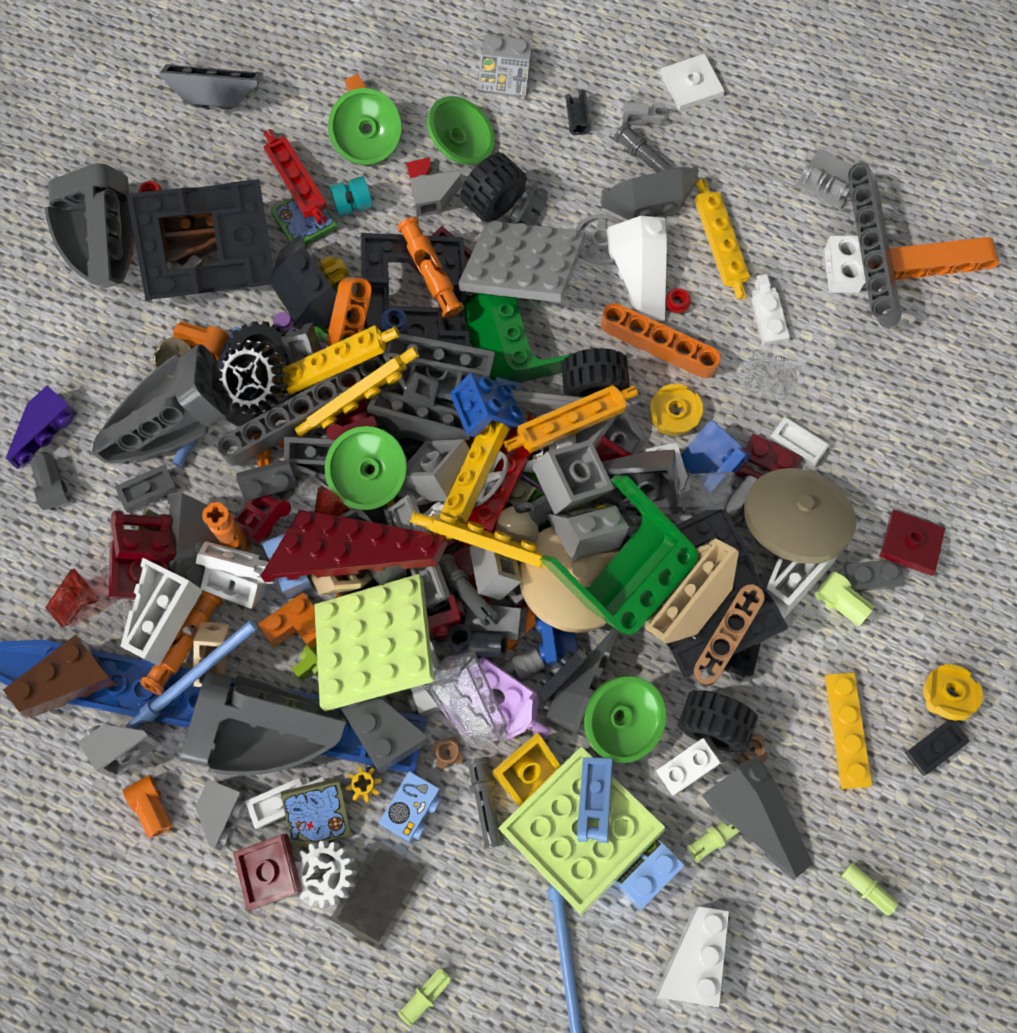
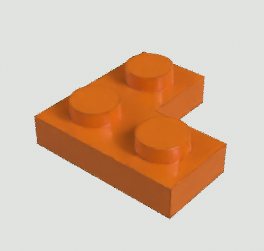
[257,592,317,649]

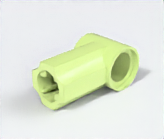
[815,572,874,626]

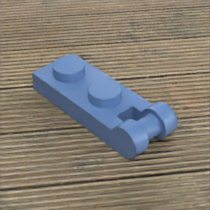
[577,757,613,843]

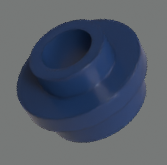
[381,308,408,333]

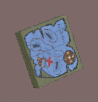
[281,778,351,850]

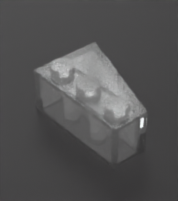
[423,651,508,746]

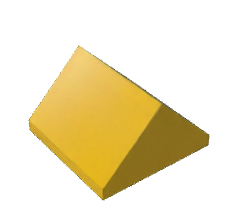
[492,733,561,807]

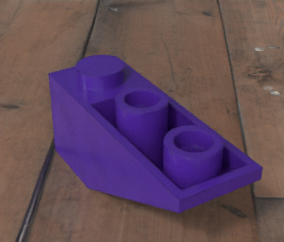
[6,385,76,469]

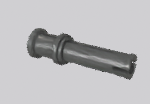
[613,123,674,173]
[439,554,498,626]
[464,757,503,849]

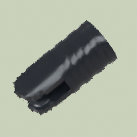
[565,89,591,135]

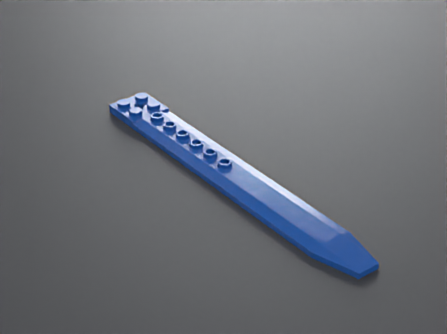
[0,640,428,774]

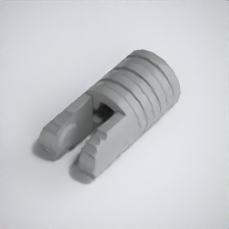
[725,476,757,527]
[498,647,545,692]

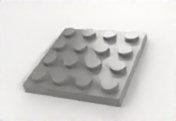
[459,221,585,303]

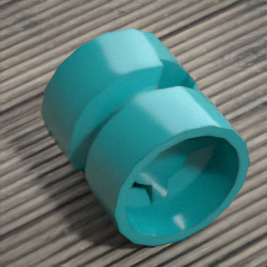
[329,176,373,218]

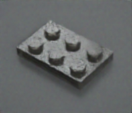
[330,840,428,951]

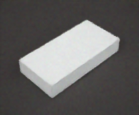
[769,416,830,467]

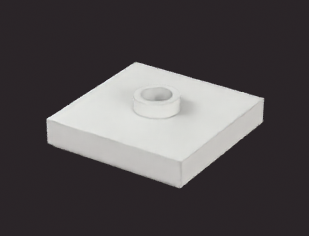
[660,54,724,111]

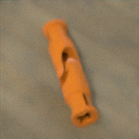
[397,216,464,318]
[202,502,252,553]
[140,591,223,695]

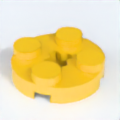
[649,384,703,436]
[923,664,983,721]

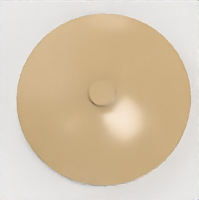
[519,527,620,633]

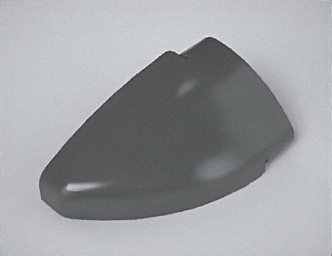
[45,163,134,288]
[92,344,230,464]
[180,671,346,776]

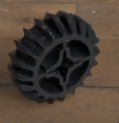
[217,341,289,414]

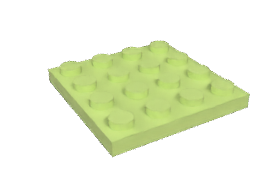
[314,574,434,711]
[498,746,666,916]

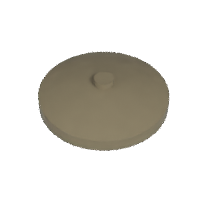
[744,468,856,564]

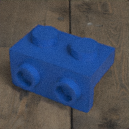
[535,617,578,669]

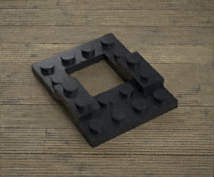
[127,179,273,300]
[360,233,470,359]
[666,503,789,679]

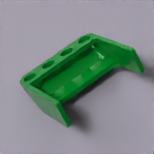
[464,293,572,383]
[539,476,698,635]

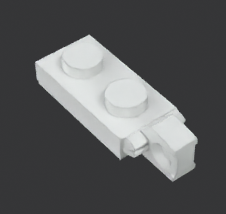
[751,274,790,345]
[196,541,274,584]
[245,777,326,830]

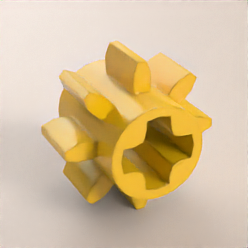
[320,255,349,285]
[345,766,382,804]

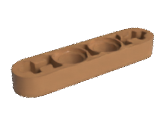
[693,584,764,686]

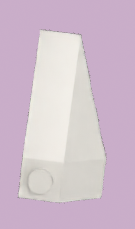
[607,216,667,323]

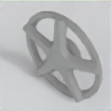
[575,214,622,265]
[474,451,509,507]

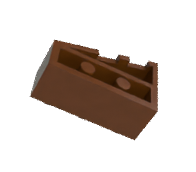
[159,213,217,270]
[3,634,118,718]

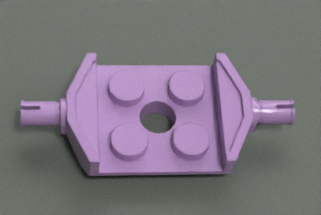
[440,657,551,740]

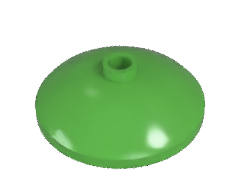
[328,88,402,165]
[427,96,495,165]
[325,426,407,510]
[584,675,666,763]

